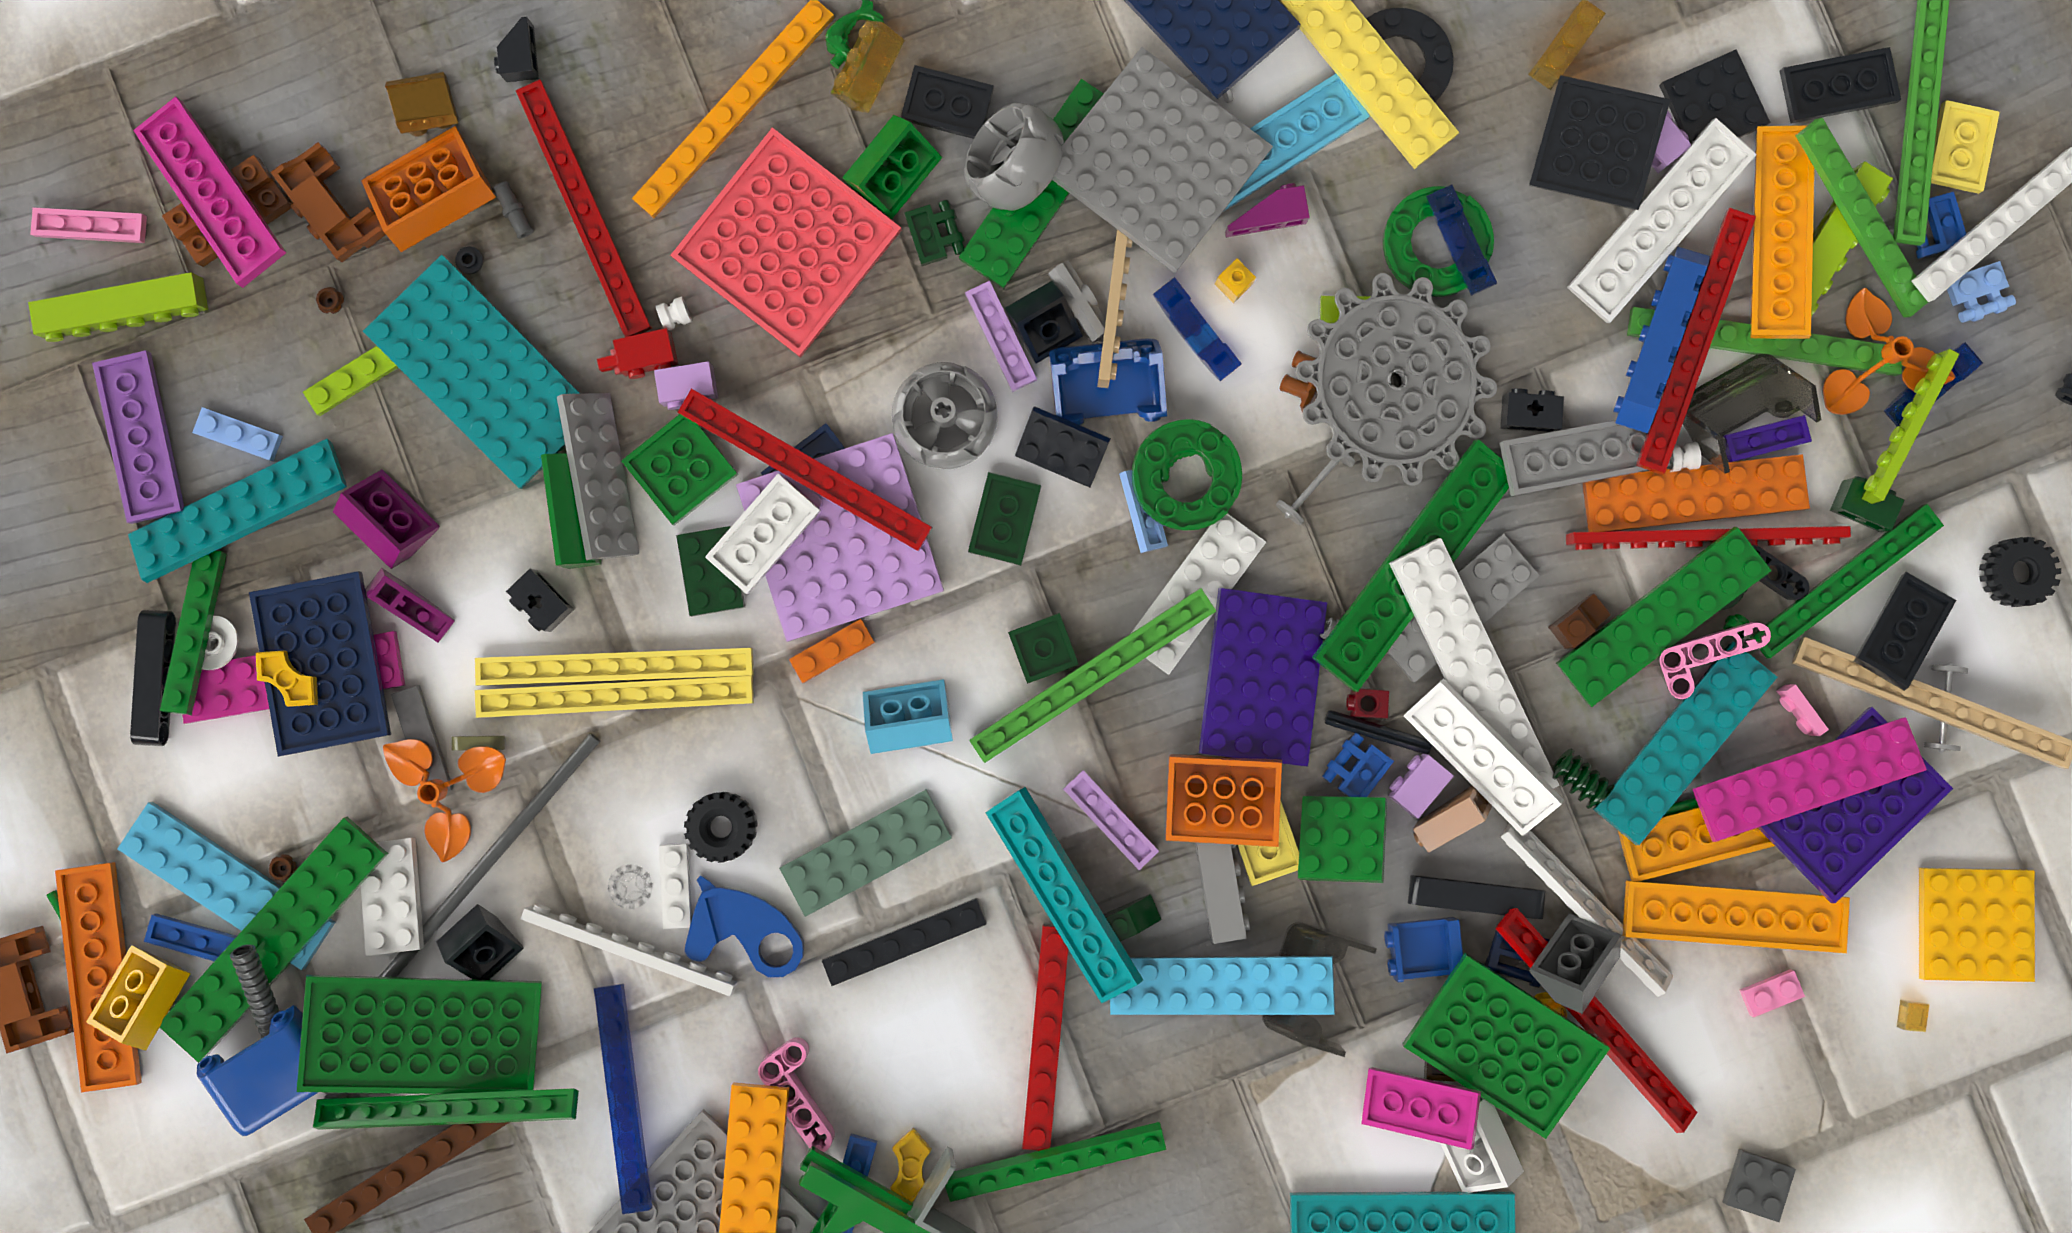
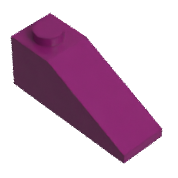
[1225,183,1310,238]
[365,568,455,643]

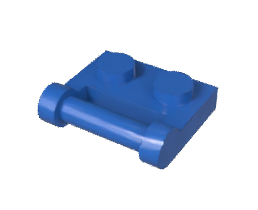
[1915,192,1966,259]

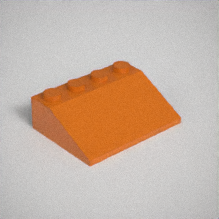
[361,126,496,252]
[1166,754,1282,847]

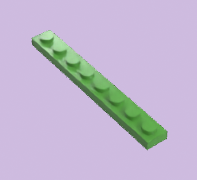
[1795,118,1928,318]

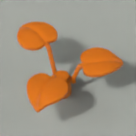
[1823,288,1955,415]
[383,739,506,862]

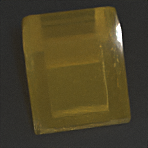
[1897,1000,1929,1032]

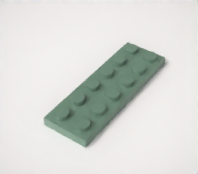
[779,789,952,917]

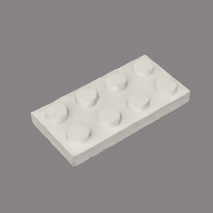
[705,474,821,594]
[361,838,424,956]

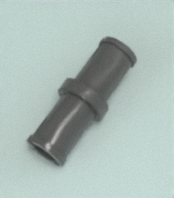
[492,181,534,239]

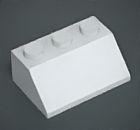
[1441,1097,1524,1193]

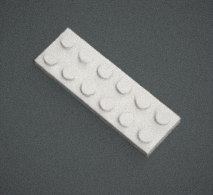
[1130,513,1266,675]
[1404,678,1564,836]

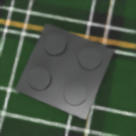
[1722,1149,1796,1222]

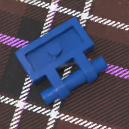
[1322,733,1394,797]

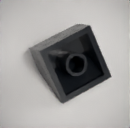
[1005,281,1083,364]
[436,904,524,980]

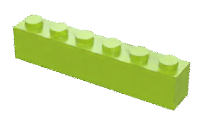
[1811,161,1893,316]
[28,272,208,342]

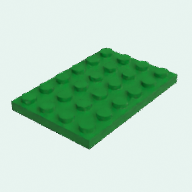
[1402,953,1610,1139]

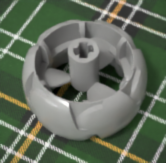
[964,103,1064,211]
[892,362,998,469]

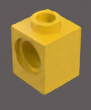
[1215,258,1256,303]

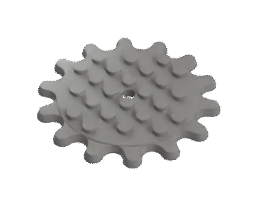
[1296,273,1497,486]

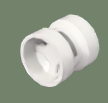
[656,296,692,330]
[1667,442,1701,472]

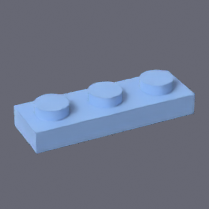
[192,407,283,462]
[1119,470,1168,553]

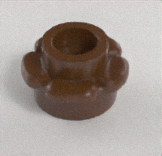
[316,287,344,314]
[269,854,298,882]

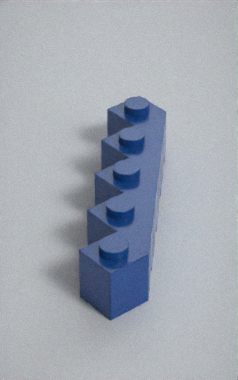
[1613,247,1710,433]

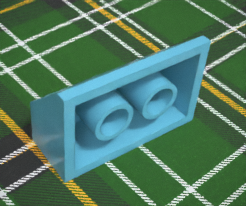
[863,679,953,754]

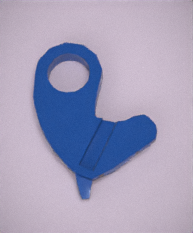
[685,876,804,977]

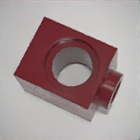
[1346,689,1389,719]

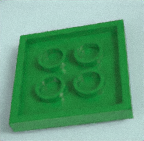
[621,414,739,526]
[1298,796,1387,883]

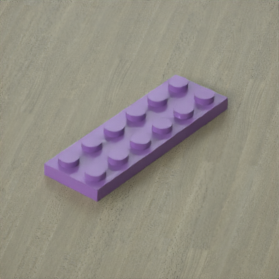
[92,350,184,524]

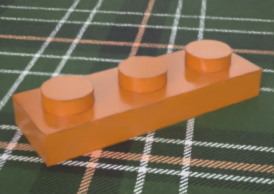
[789,619,875,683]

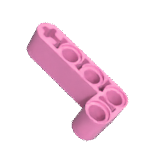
[1659,622,1771,699]
[758,1037,835,1152]

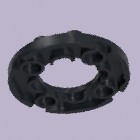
[1366,8,1453,103]

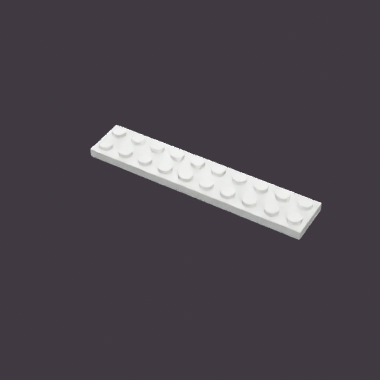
[1389,538,1559,789]

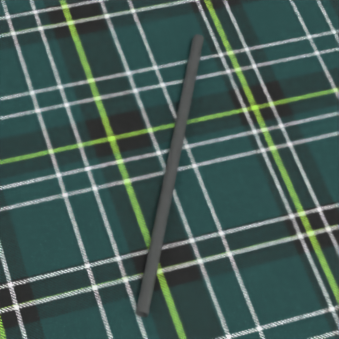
[379,733,600,977]

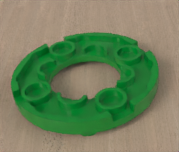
[1383,186,1494,297]
[1132,419,1242,530]

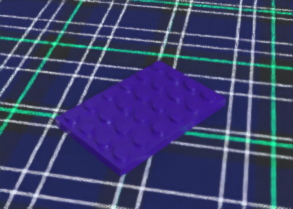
[1199,588,1327,767]
[1758,707,1953,903]

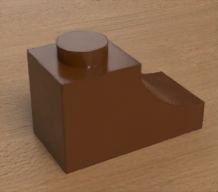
[1548,593,1611,649]

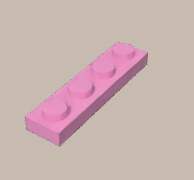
[30,208,147,243]

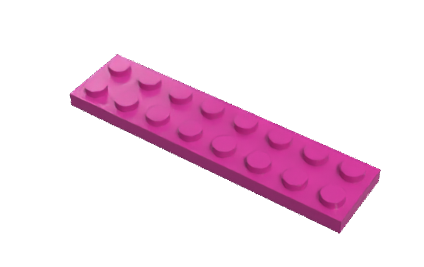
[133,96,286,288]
[182,631,405,724]
[1692,717,1927,842]

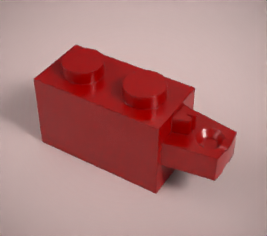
[597,328,679,379]

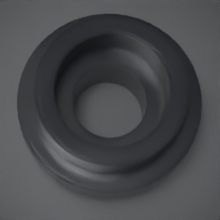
[455,246,484,274]

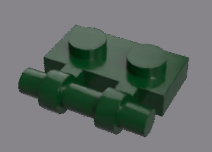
[904,200,965,266]

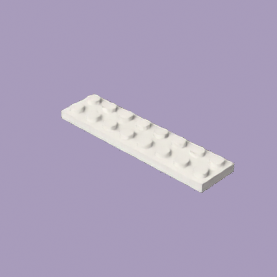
[1567,118,1757,323]

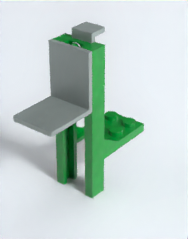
[799,1146,977,1233]

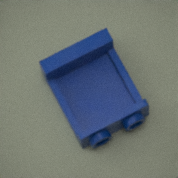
[1384,917,1463,982]

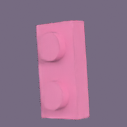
[1777,684,1829,736]
[1740,969,1805,1017]

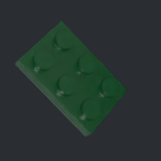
[968,472,1041,566]
[676,526,745,617]

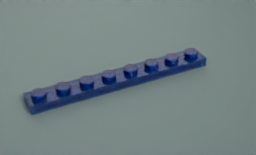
[594,983,653,1214]

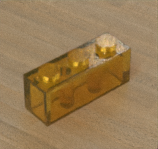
[1528,0,1606,90]
[830,20,905,113]

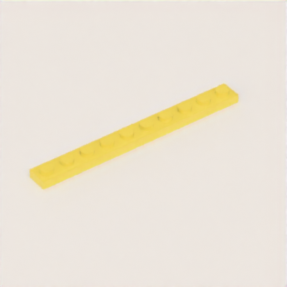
[475,648,754,686]
[475,676,754,718]

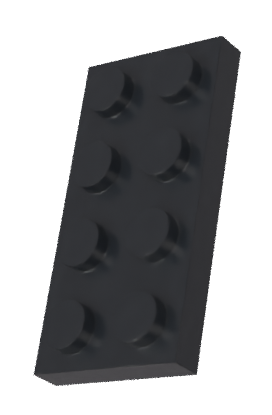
[1779,47,1901,124]
[1853,572,1957,691]

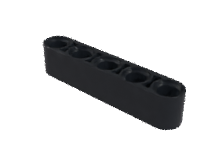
[130,610,176,746]
[1408,875,1546,919]

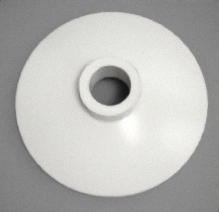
[201,616,239,670]

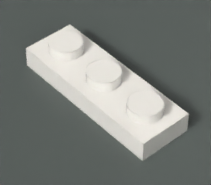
[659,843,692,929]

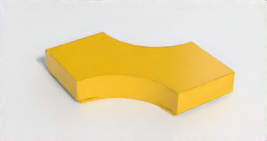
[256,651,318,707]
[890,1128,932,1202]

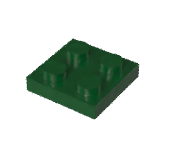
[1008,613,1079,684]

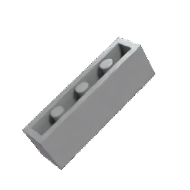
[1195,842,1250,944]

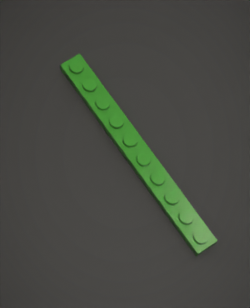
[1893,0,1949,246]
[1627,307,1903,376]
[969,588,1216,763]

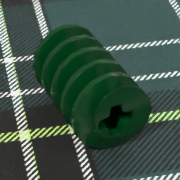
[1552,748,1615,809]

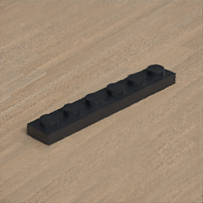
[822,898,987,986]

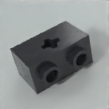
[1500,388,1564,432]
[506,568,575,632]

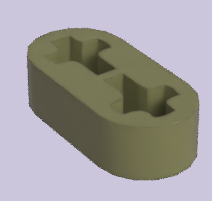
[452,736,505,751]

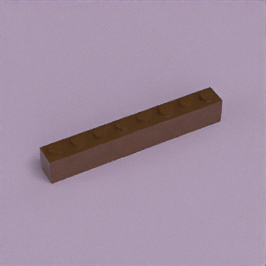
[304,1122,510,1233]

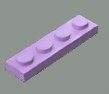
[965,281,1037,392]
[1063,770,1159,870]

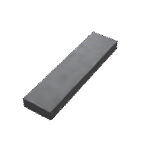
[391,685,454,791]

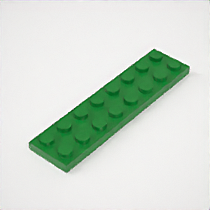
[959,79,1104,289]
[1556,527,1772,707]

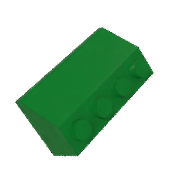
[541,453,601,569]

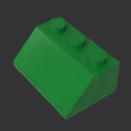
[842,115,942,220]

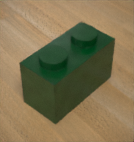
[1830,476,1905,532]

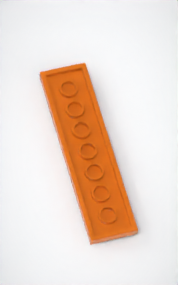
[1582,454,1810,532]
[55,862,142,1093]

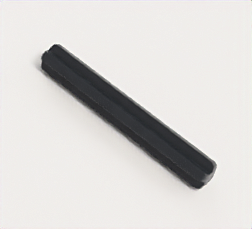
[1325,710,1432,754]

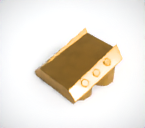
[385,72,459,137]

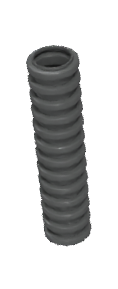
[230,944,279,1039]

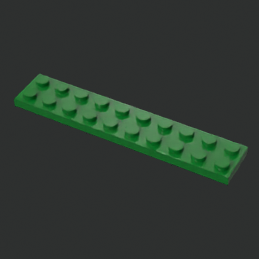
[1312,439,1509,692]
[159,816,389,1063]

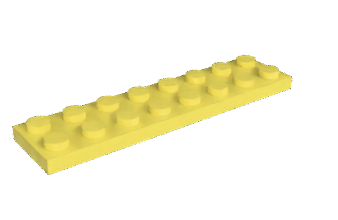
[1278,0,1459,169]

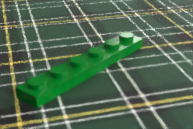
[160,551,227,716]

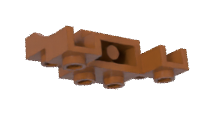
[270,142,386,262]
[162,155,292,267]
[0,926,74,1054]

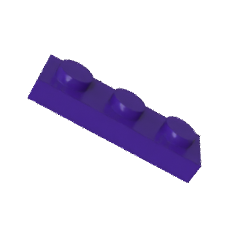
[1722,415,1812,462]

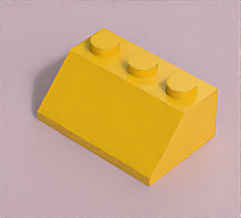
[86,945,191,1051]

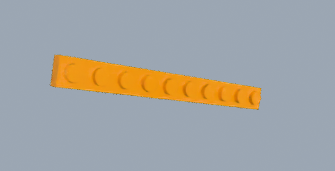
[632,0,835,218]

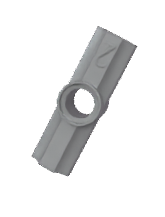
[1049,261,1106,343]

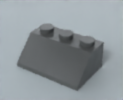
[1530,913,1621,1014]

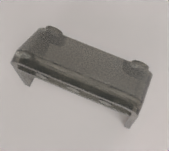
[1683,354,1822,474]
[1262,922,1377,1057]

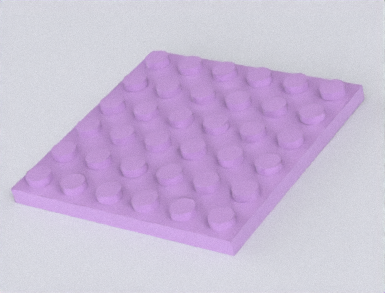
[736,433,944,642]

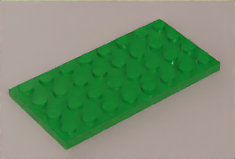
[296,975,542,1094]

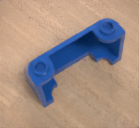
[1049,338,1167,425]
[196,1005,318,1136]

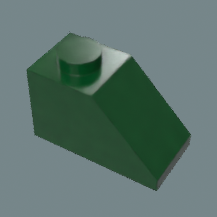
[1104,894,1162,942]

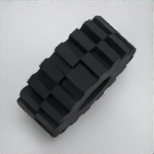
[1979,537,2061,607]
[684,792,757,863]

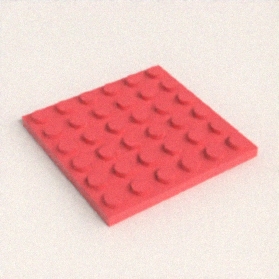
[670,127,902,358]

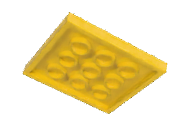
[1919,868,2035,982]

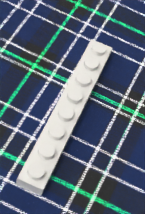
[1912,147,2072,302]
[1501,823,1673,997]
[521,904,738,996]

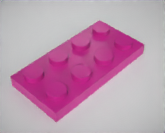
[1361,1067,1481,1150]

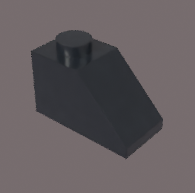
[494,17,539,82]

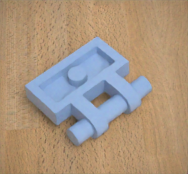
[1947,261,2016,323]

